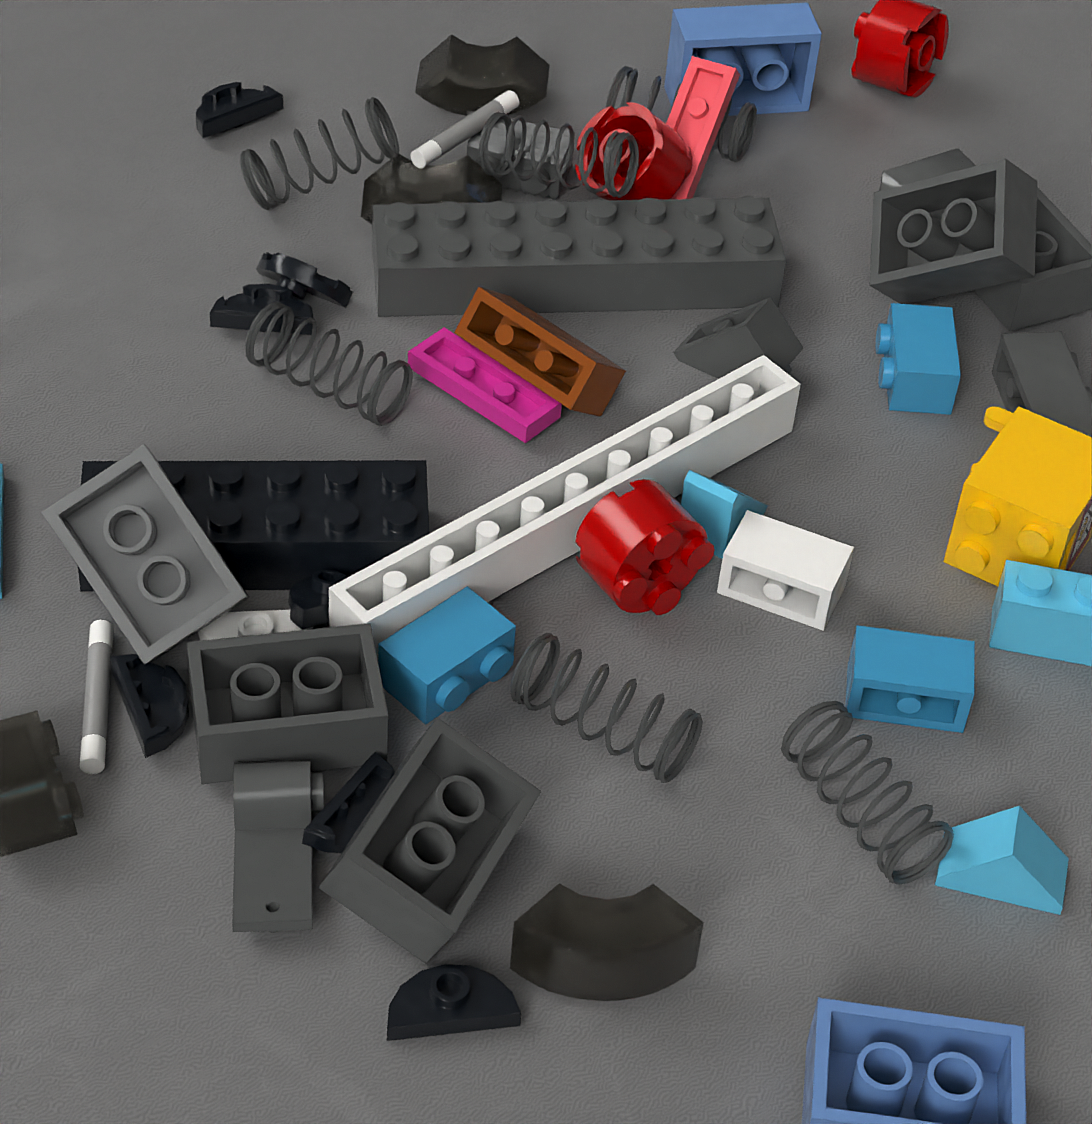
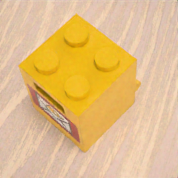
[943,406,1092,587]

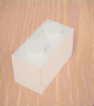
[717,510,854,631]

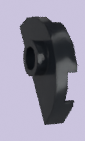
[196,82,284,139]
[256,252,353,308]
[210,284,313,335]
[288,570,350,630]
[110,654,189,758]
[302,752,395,853]
[387,964,521,1041]

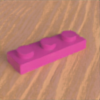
[408,327,562,443]

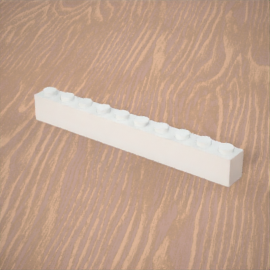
[329,355,801,660]

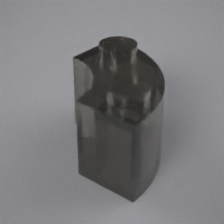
[415,34,550,116]
[361,154,502,224]
[0,710,84,857]
[510,883,704,1001]

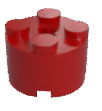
[851,0,949,98]
[575,102,692,200]
[575,479,715,615]

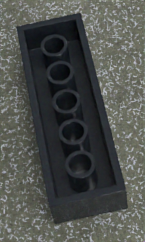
[78,460,430,592]

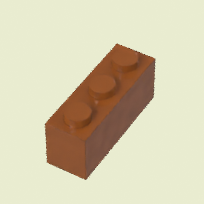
[454,287,626,417]

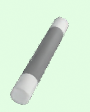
[411,90,519,169]
[79,620,114,774]

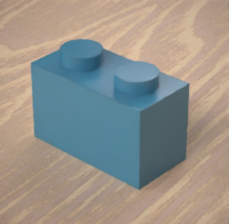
[876,303,961,415]
[378,586,516,725]
[845,625,975,733]

